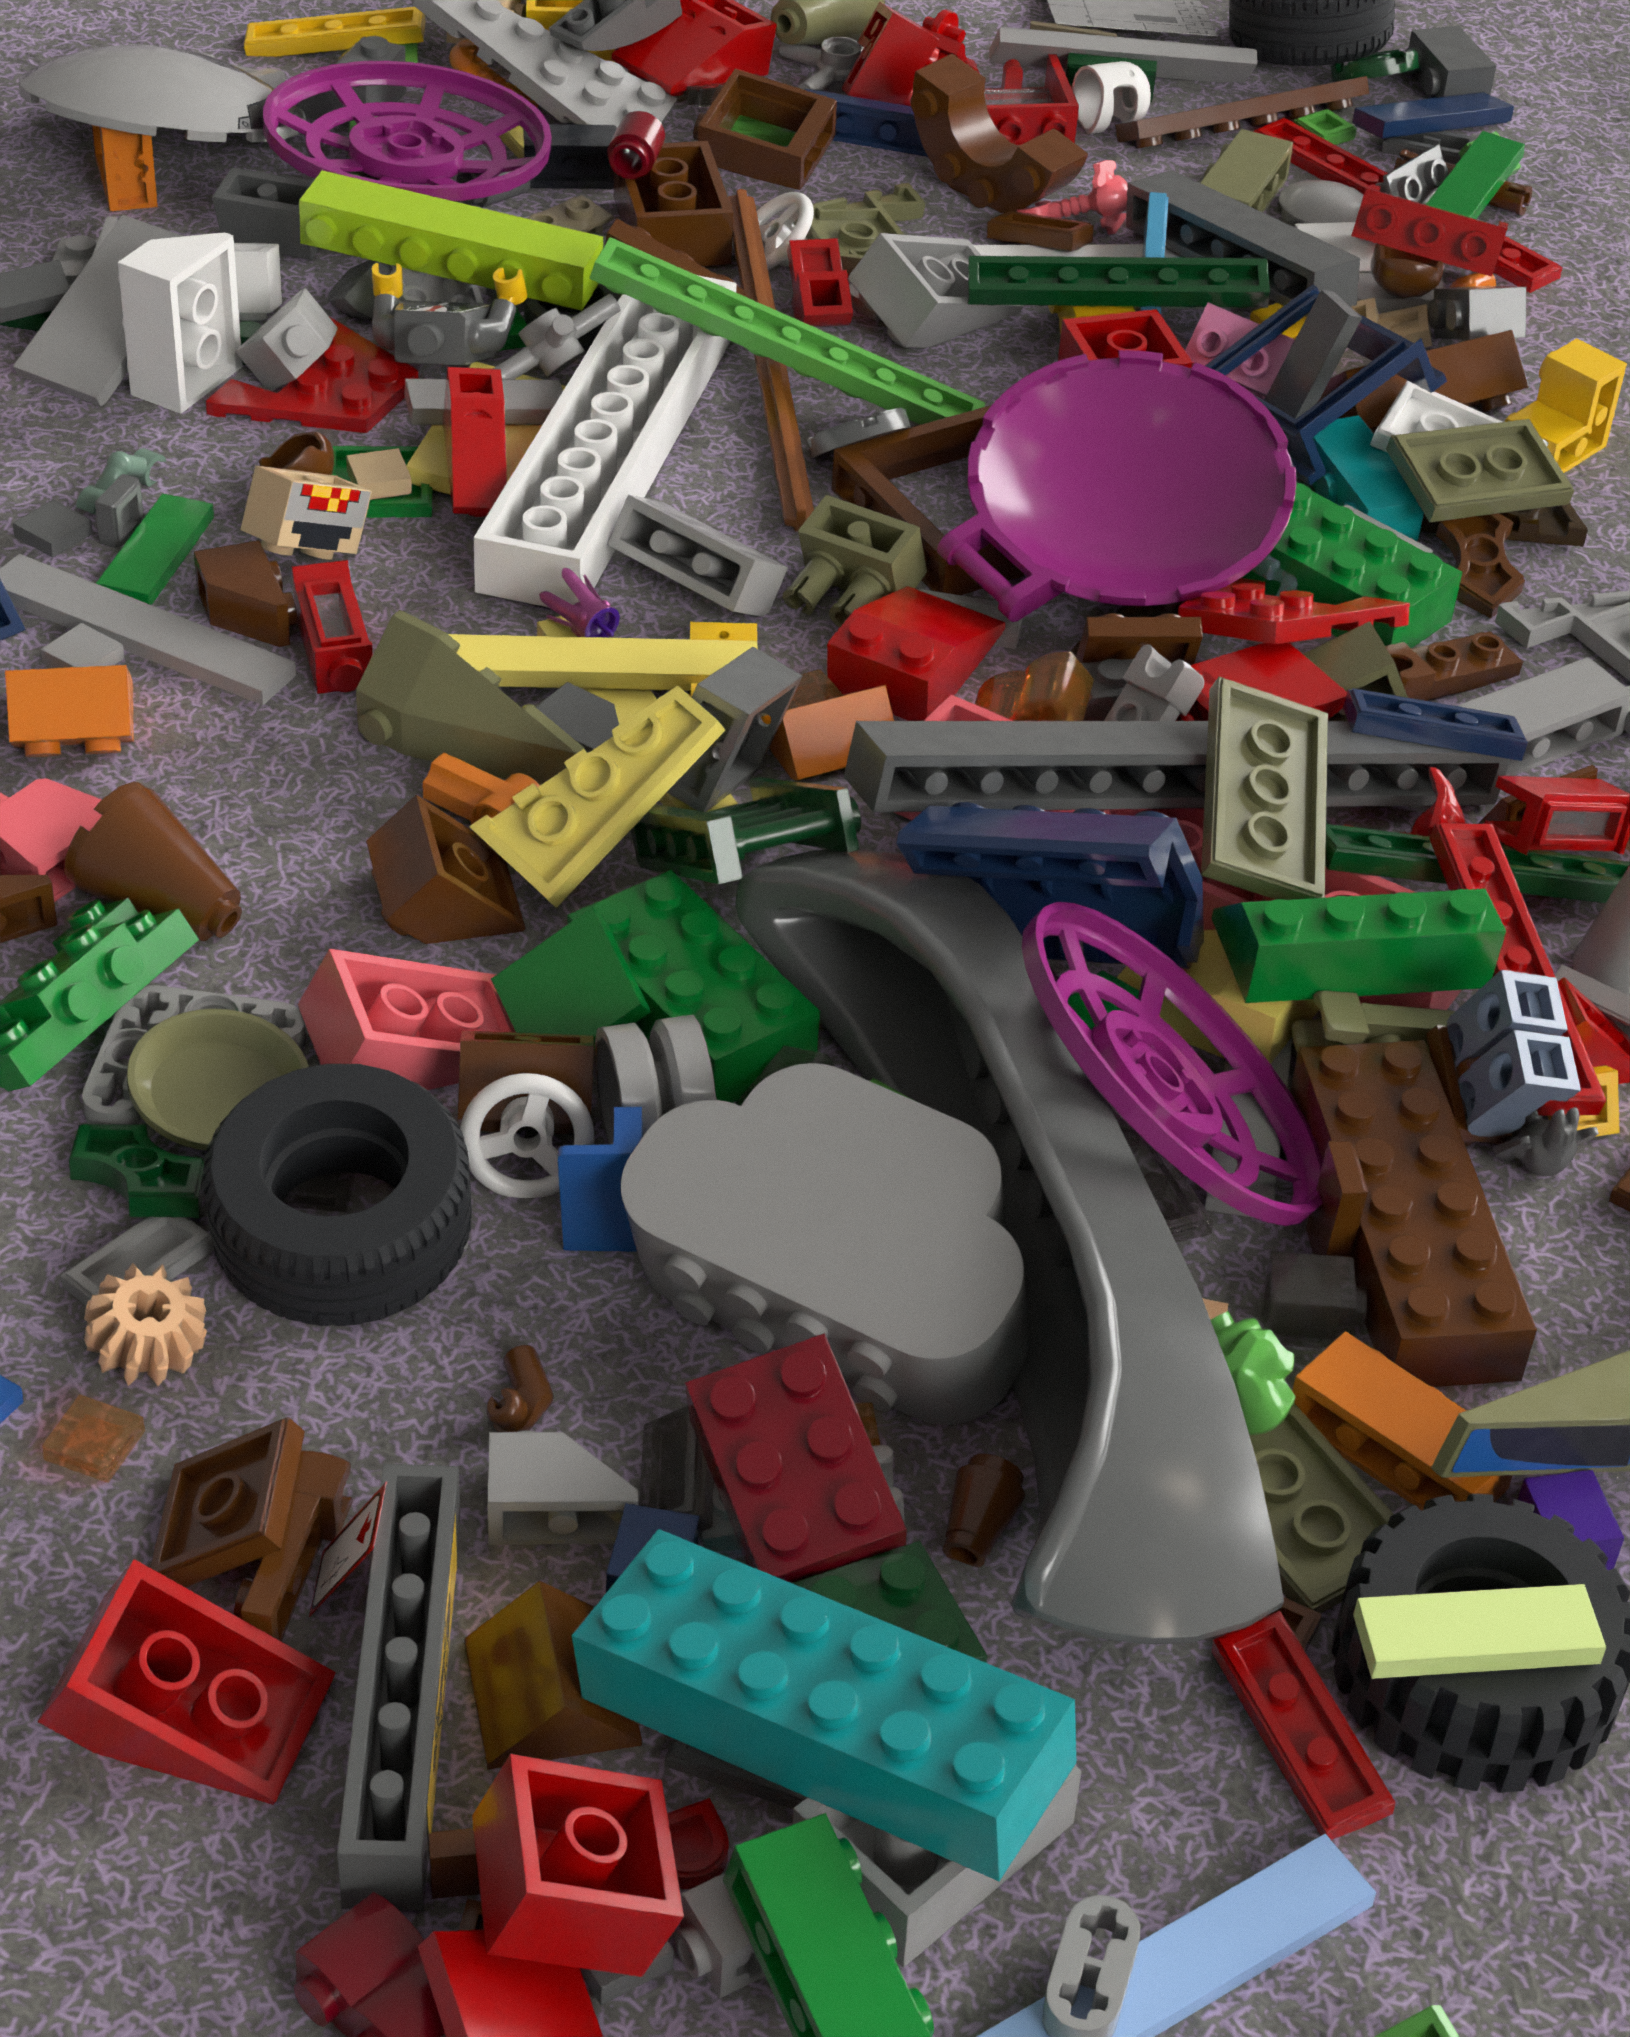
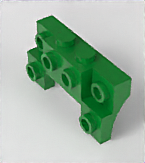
[0,898,199,1092]

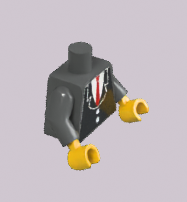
[372,263,527,365]

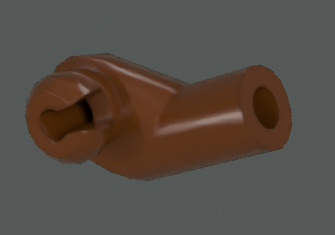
[486,1345,554,1432]

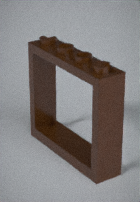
[831,405,1025,596]

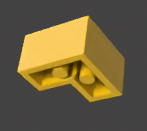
[1504,338,1627,473]

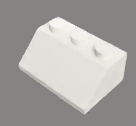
[118,232,243,414]

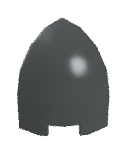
[328,260,393,320]

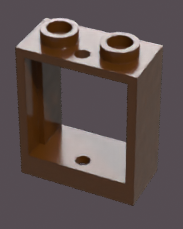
[693,68,837,190]

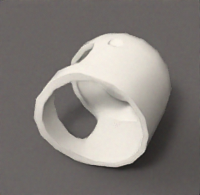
[1072,61,1151,134]

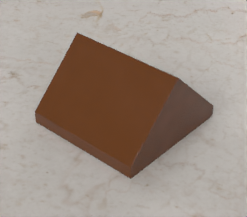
[464,1580,642,1770]

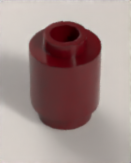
[607,111,665,179]

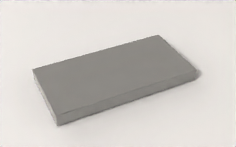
[13,214,182,407]

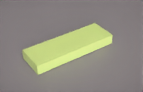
[1353,1584,1606,1679]

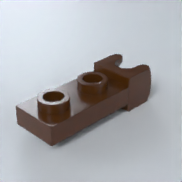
[1385,631,1524,701]
[234,1450,353,1642]

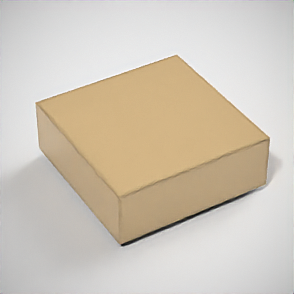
[346,448,412,500]

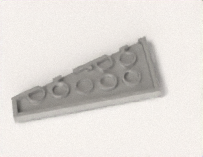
[413,0,677,127]

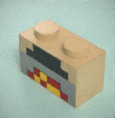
[240,465,372,560]

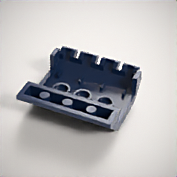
[896,802,1204,969]

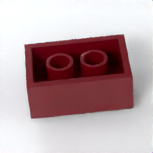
[685,1333,907,1583]

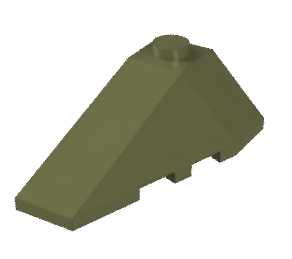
[356,610,584,785]

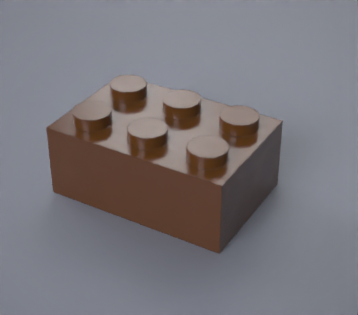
[613,141,733,266]

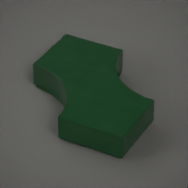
[69,1124,204,1218]

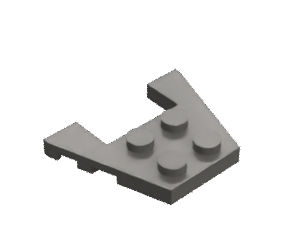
[1495,591,1630,734]

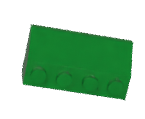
[1211,889,1506,1003]

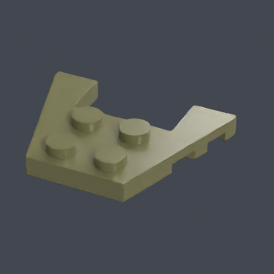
[794,183,926,275]

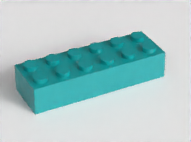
[572,1529,1077,1882]

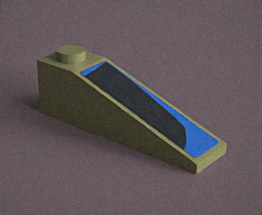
[1431,1350,1630,1478]

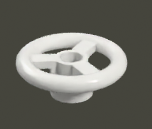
[735,192,814,270]
[460,1073,594,1198]

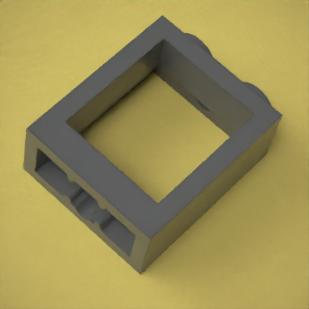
[667,647,803,812]

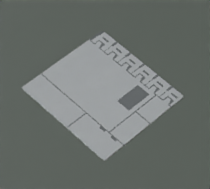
[1047,0,1217,36]

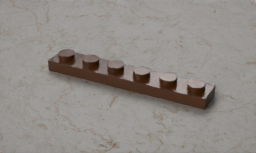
[1115,76,1369,149]

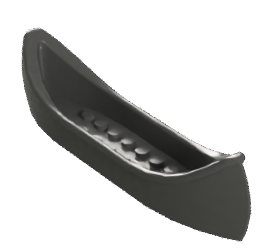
[736,849,1284,1644]

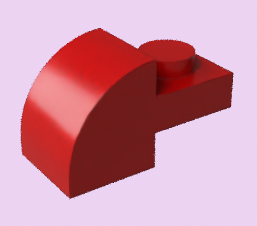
[787,238,853,327]

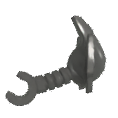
[1492,1108,1599,1176]

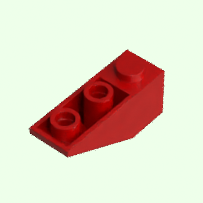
[443,367,507,517]

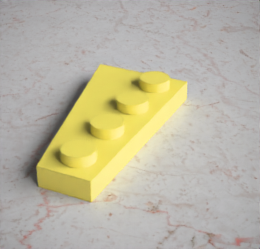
[469,685,725,908]

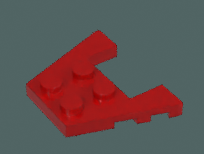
[206,316,419,433]
[1178,578,1410,644]

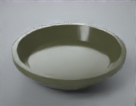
[127,1009,309,1151]

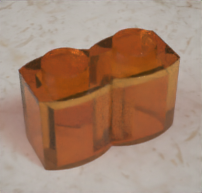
[975,651,1094,721]

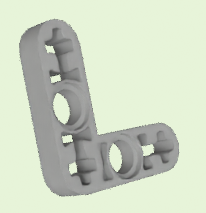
[82,985,306,1125]

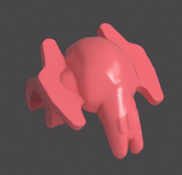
[1017,160,1127,235]

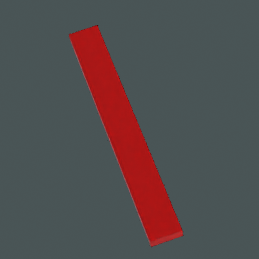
[1253,118,1563,293]

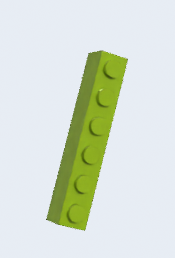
[299,170,603,311]

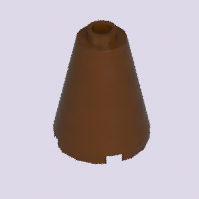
[64,781,242,941]

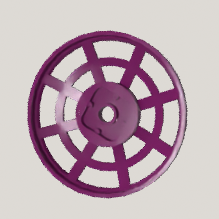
[262,61,552,201]
[1021,902,1323,1226]

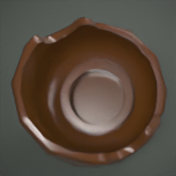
[1370,243,1444,298]
[251,431,334,478]

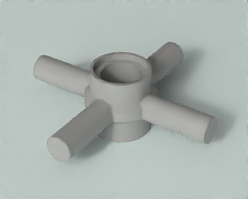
[779,37,864,93]
[493,294,621,380]

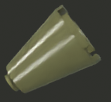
[771,0,885,46]

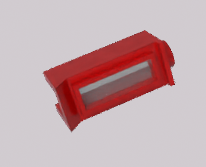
[292,560,373,694]
[1484,776,1630,855]

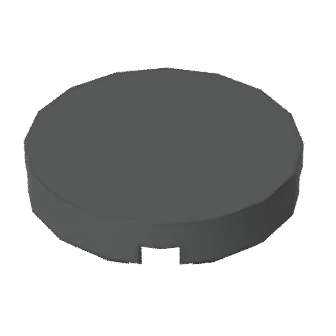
[807,408,911,459]

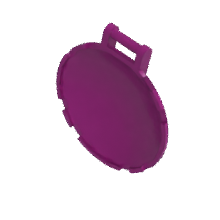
[937,350,1297,622]

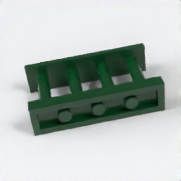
[631,777,861,884]

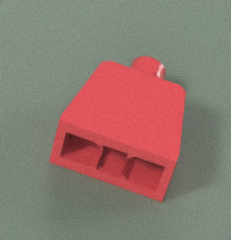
[0,778,102,902]

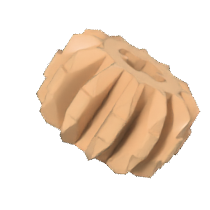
[84,1263,207,1386]

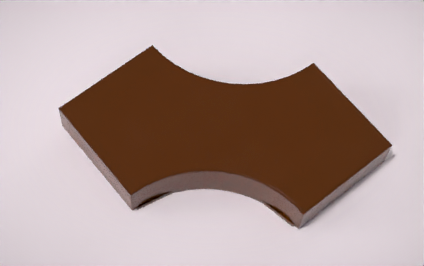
[1436,513,1525,619]

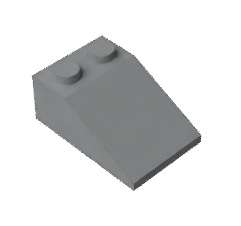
[848,233,1024,348]

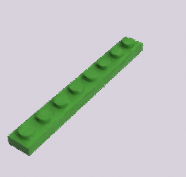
[589,237,985,425]

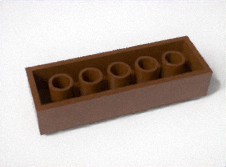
[1290,1040,1537,1387]

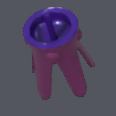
[539,568,620,638]

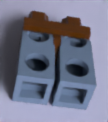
[1426,970,1581,1146]

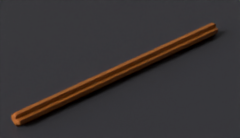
[728,189,814,532]

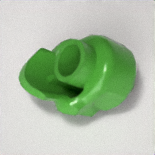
[1211,1311,1296,1436]

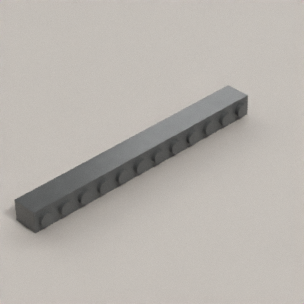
[844,721,1510,812]

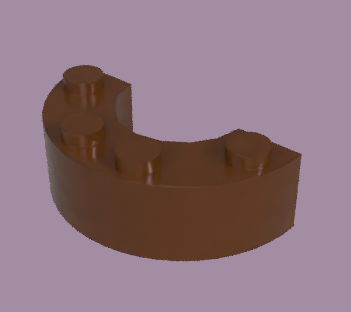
[910,54,1088,213]

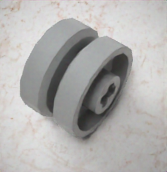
[595,1015,716,1144]

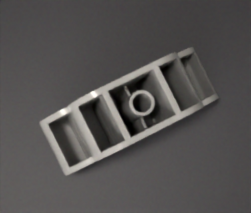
[621,1063,1030,1425]

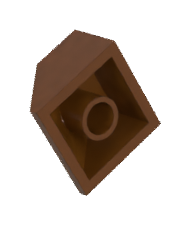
[366,795,526,944]

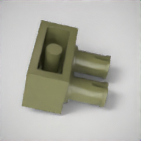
[783,495,927,627]

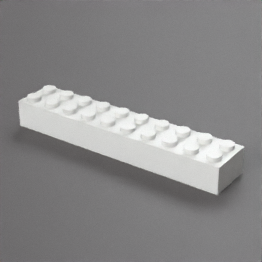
[474,275,736,608]

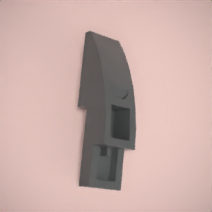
[549,0,683,51]

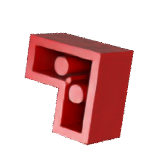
[842,1,940,106]

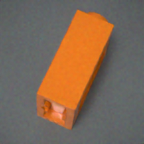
[92,125,158,211]

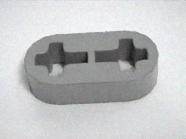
[1042,1895,1141,2037]

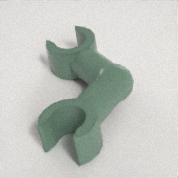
[76,448,167,515]

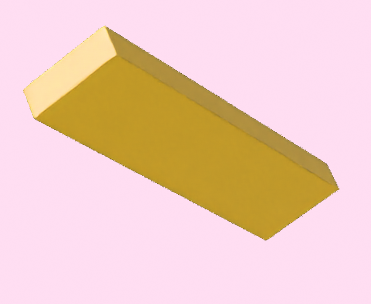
[244,7,426,57]

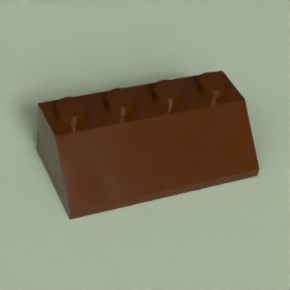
[1318,330,1529,434]

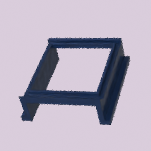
[1205,285,1447,486]

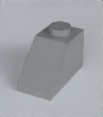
[235,288,338,390]
[488,1430,638,1545]

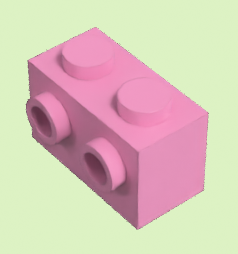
[1185,303,1295,400]

